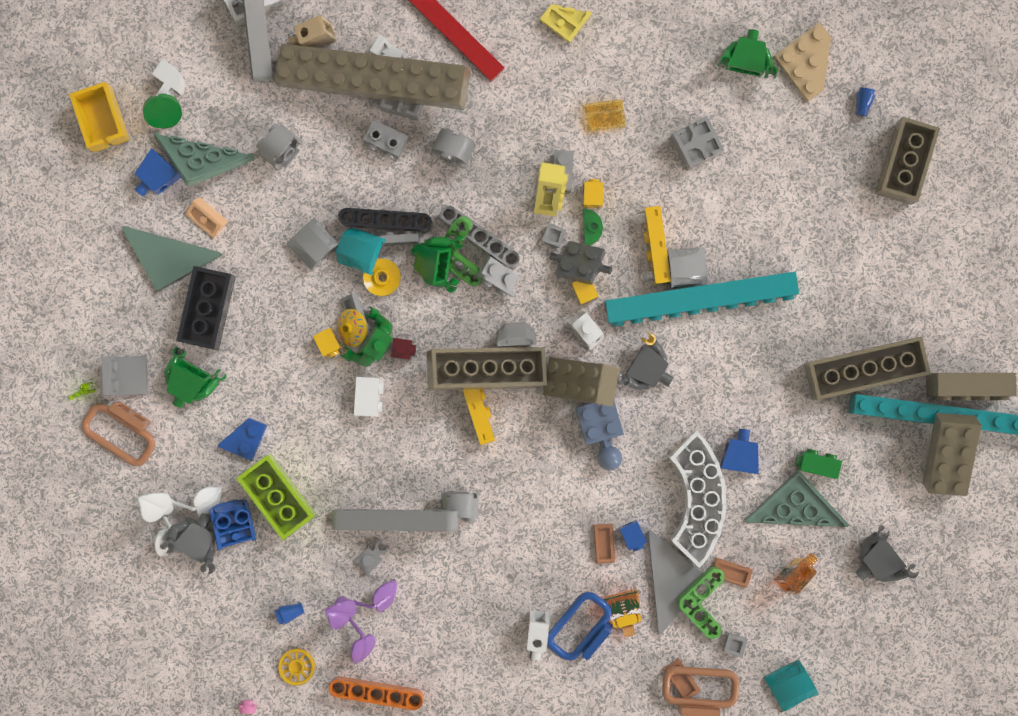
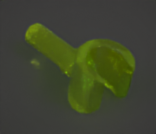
[69,382,96,400]

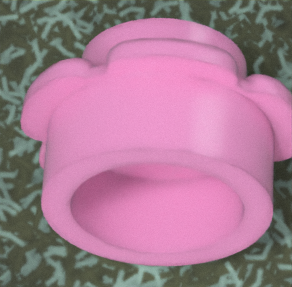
[238,700,257,714]

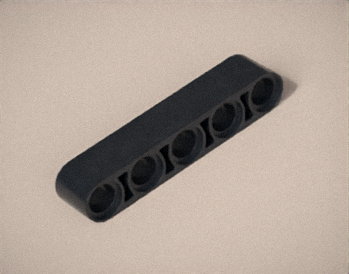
[338,208,433,233]

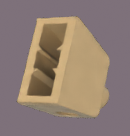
[288,15,337,48]

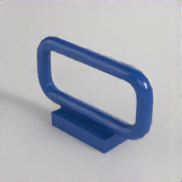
[547,592,613,661]

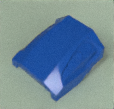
[209,500,256,551]

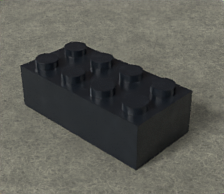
[176,266,236,351]

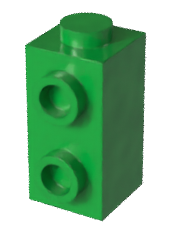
[795,448,842,479]

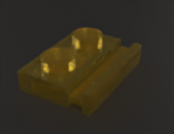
[585,99,626,132]

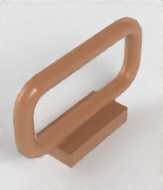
[82,401,155,466]
[662,666,739,716]

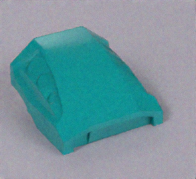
[336,227,386,275]
[763,659,819,712]

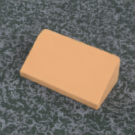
[185,197,228,239]

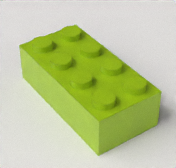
[236,454,317,540]

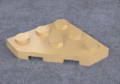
[774,22,831,102]

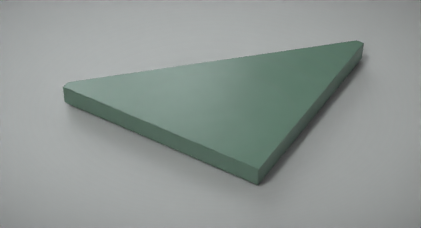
[153,132,255,187]
[121,226,222,291]
[744,470,849,527]

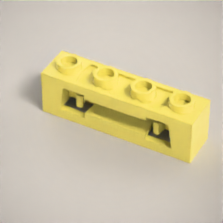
[534,163,568,217]

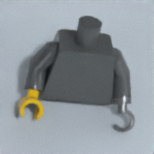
[617,331,674,390]

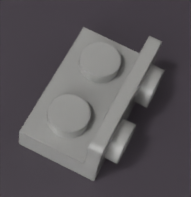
[476,256,520,297]

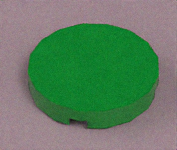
[142,93,182,129]

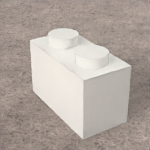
[354,377,384,417]

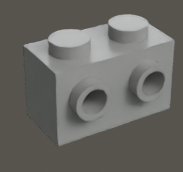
[363,119,409,160]
[550,150,574,193]

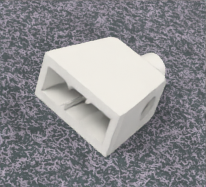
[567,311,605,350]
[527,611,549,660]

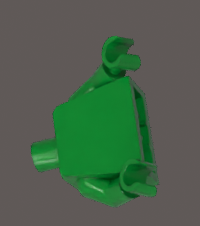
[717,29,778,79]
[411,235,465,293]
[340,306,393,367]
[164,347,227,408]

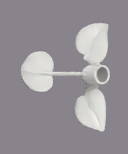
[138,486,222,557]

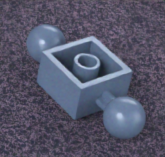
[575,401,624,471]

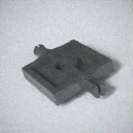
[549,241,613,285]

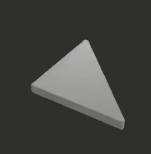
[648,530,706,635]

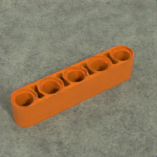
[329,676,424,710]

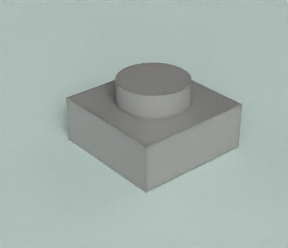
[542,223,566,248]
[722,632,748,658]

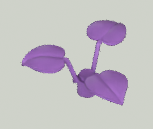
[324,579,397,664]

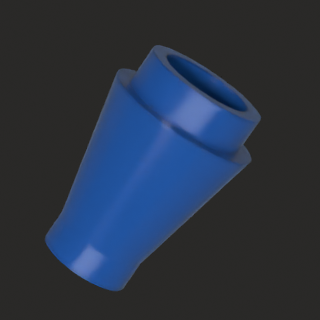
[856,87,876,117]
[275,603,305,625]

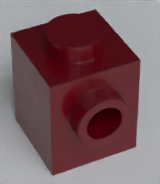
[391,338,416,360]

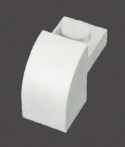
[369,35,407,59]
[152,59,185,97]

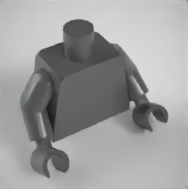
[160,513,215,574]
[855,525,919,582]

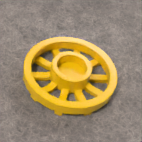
[278,648,315,685]

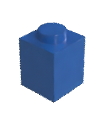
[618,520,647,552]

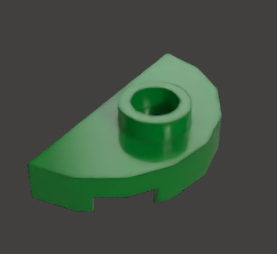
[583,208,603,246]

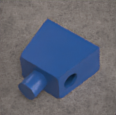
[135,149,181,197]
[720,428,759,474]

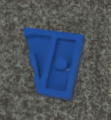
[218,418,268,461]

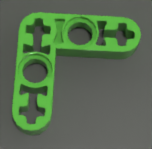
[444,216,482,286]
[677,566,725,639]

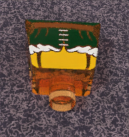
[773,553,819,594]
[601,588,641,637]

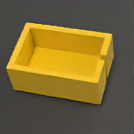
[69,82,130,153]

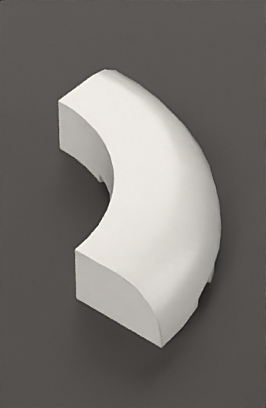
[667,430,726,568]

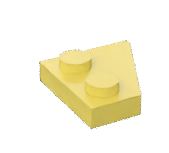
[540,4,592,44]

